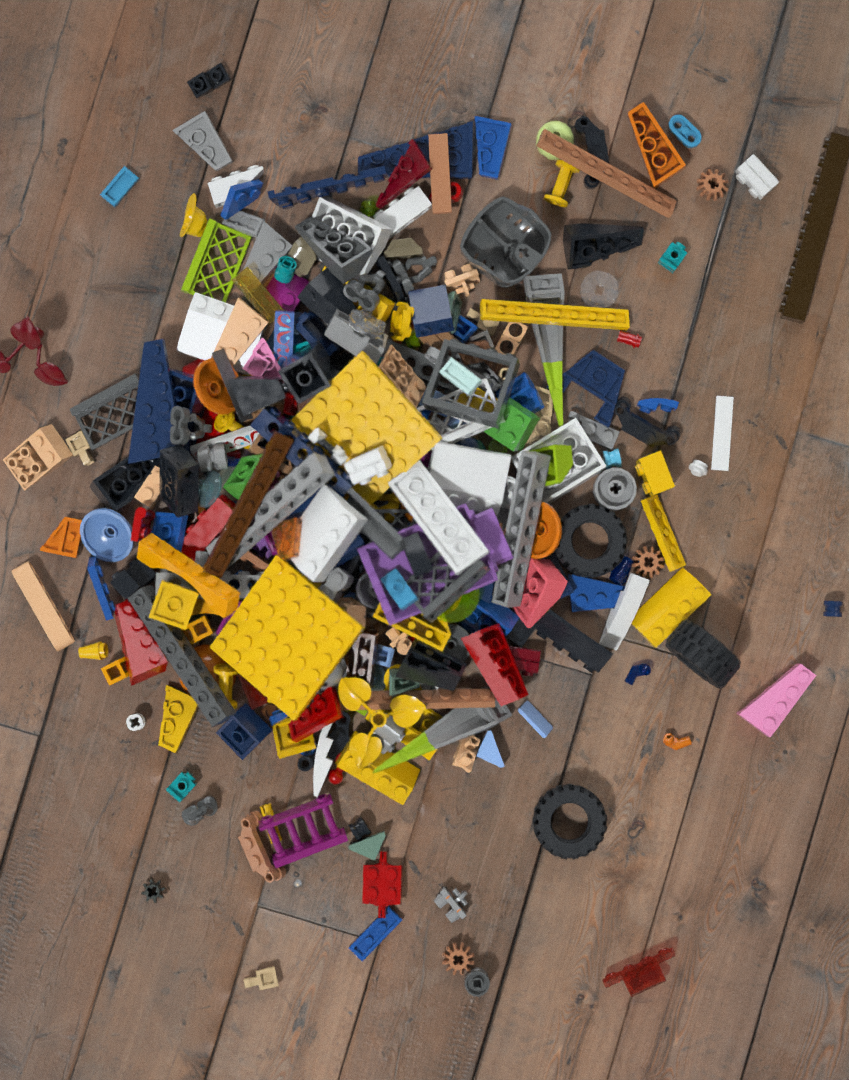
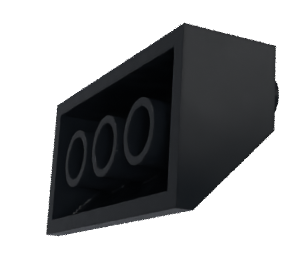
[535,609,613,673]

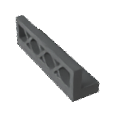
[346,487,406,560]

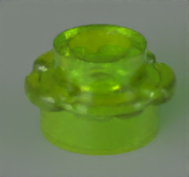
[360,200,378,216]
[405,332,421,350]

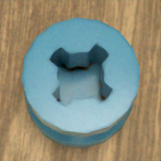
[603,448,622,470]

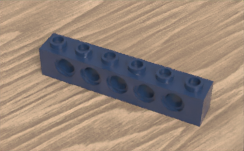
[250,405,355,499]

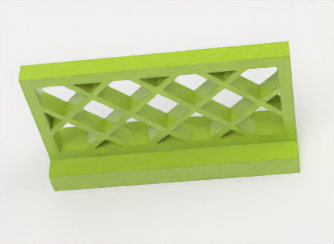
[181,218,251,303]

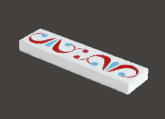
[190,426,266,463]

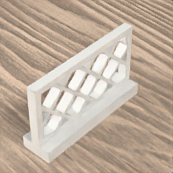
[416,378,506,451]

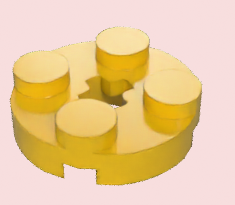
[390,302,414,341]

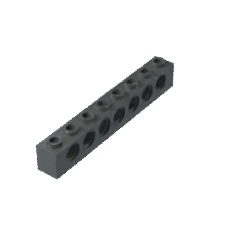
[128,585,236,727]

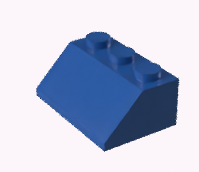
[447,592,519,637]

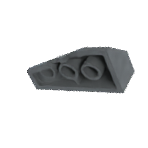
[295,217,373,284]

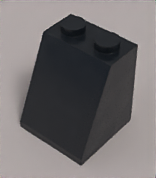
[278,340,332,404]
[228,376,292,416]

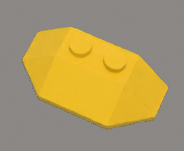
[372,602,451,651]

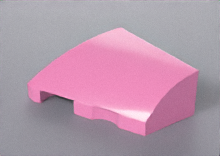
[242,338,281,377]

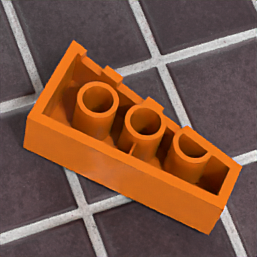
[628,102,686,189]

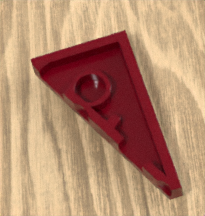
[375,139,432,209]

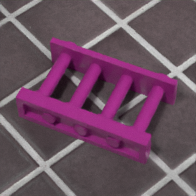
[258,794,348,868]

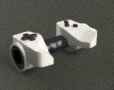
[308,428,348,466]

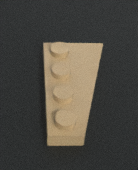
[512,386,553,456]

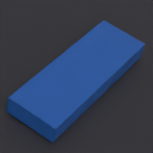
[349,906,403,961]

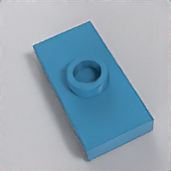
[380,568,418,611]

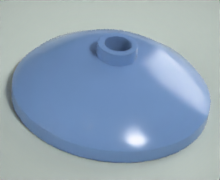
[80,508,134,562]

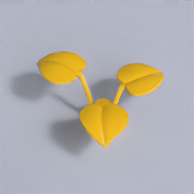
[338,678,426,768]

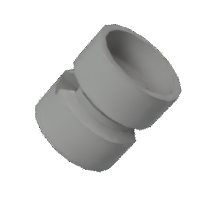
[197,444,228,473]

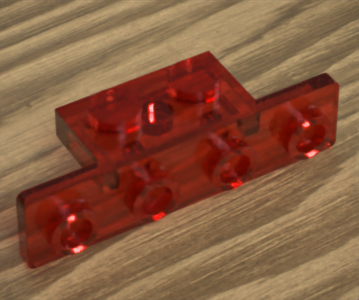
[602,948,676,997]

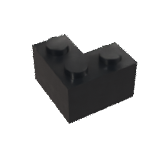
[110,557,157,600]

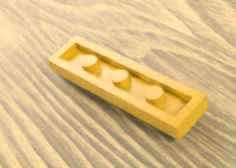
[641,495,686,572]

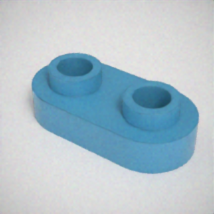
[668,115,702,148]

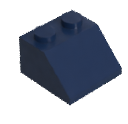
[216,703,273,760]

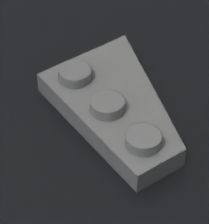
[172,111,233,171]

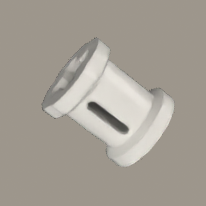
[126,713,146,731]

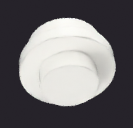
[689,460,708,477]

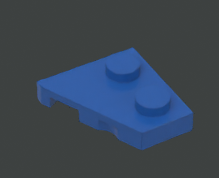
[220,179,263,220]

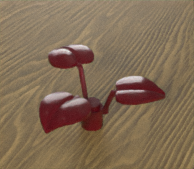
[0,316,68,386]

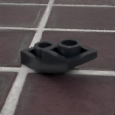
[187,63,232,99]
[403,532,433,578]

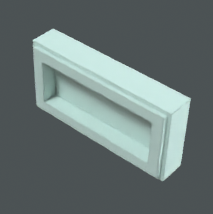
[439,357,482,397]

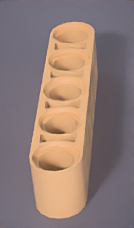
[12,561,75,652]

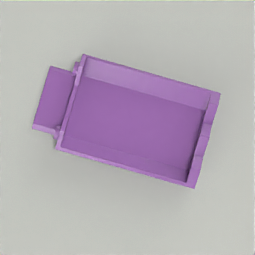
[357,503,513,626]

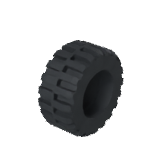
[555,504,628,578]
[666,619,741,689]
[532,784,607,860]

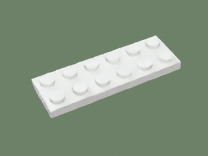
[388,461,489,575]

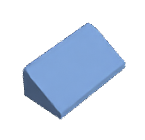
[517,701,553,738]

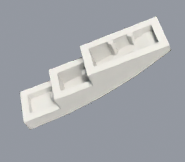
[599,573,650,651]
[313,723,334,797]

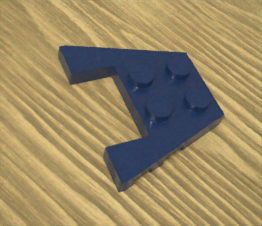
[546,350,625,429]

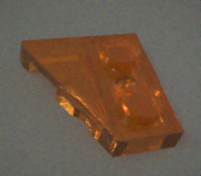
[271,518,302,560]

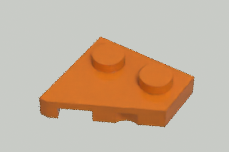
[40,517,82,558]

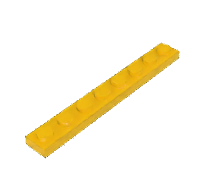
[480,299,630,330]

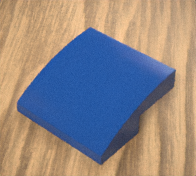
[495,372,545,414]

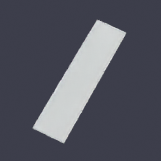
[711,396,734,471]

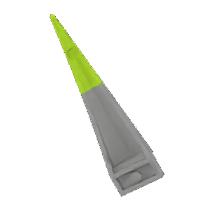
[523,274,565,427]
[373,685,512,773]

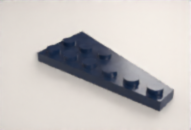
[358,121,473,179]
[267,166,389,209]
[128,339,184,464]

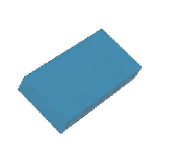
[100,166,139,208]

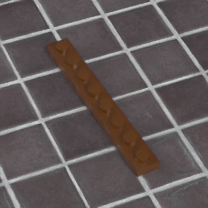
[203,431,293,578]

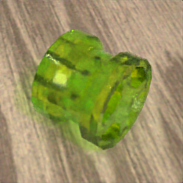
[488,439,507,454]

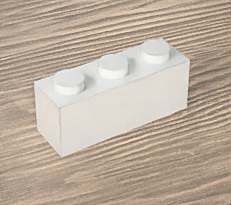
[373,186,432,240]

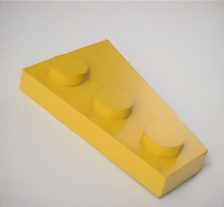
[158,685,199,753]

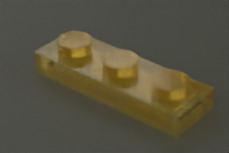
[232,267,284,324]

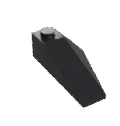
[563,223,644,270]
[297,268,366,324]
[90,457,159,511]

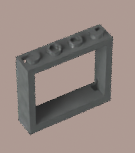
[422,339,520,429]

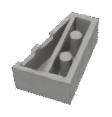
[240,221,292,291]
[324,309,388,364]

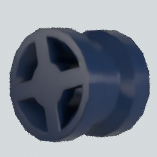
[823,601,843,617]

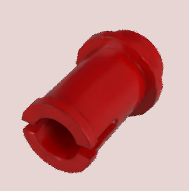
[617,330,642,349]

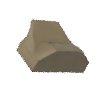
[287,236,317,277]
[384,238,423,260]

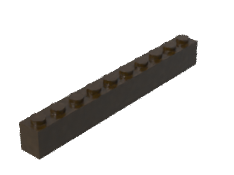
[778,132,849,324]

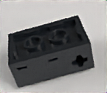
[159,444,200,518]

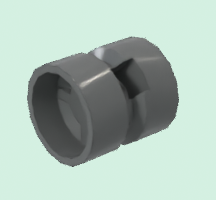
[464,967,490,997]

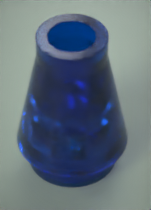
[609,556,634,586]

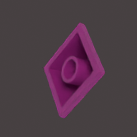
[262,274,309,313]

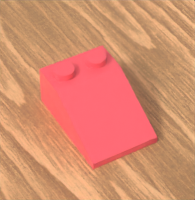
[512,558,568,628]

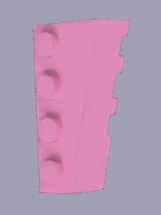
[736,664,816,738]

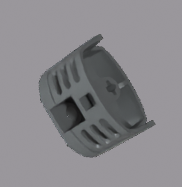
[460,196,551,288]

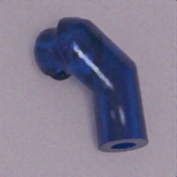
[624,663,651,686]

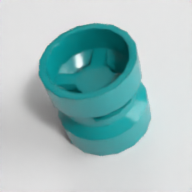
[274,256,297,283]

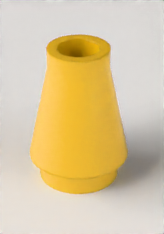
[78,641,109,660]

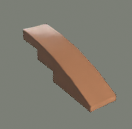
[428,133,452,214]

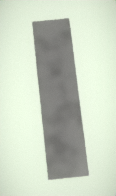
[212,349,253,422]

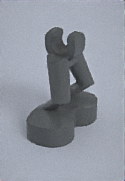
[391,256,437,296]
[343,270,386,312]
[170,406,212,445]
[181,796,218,826]

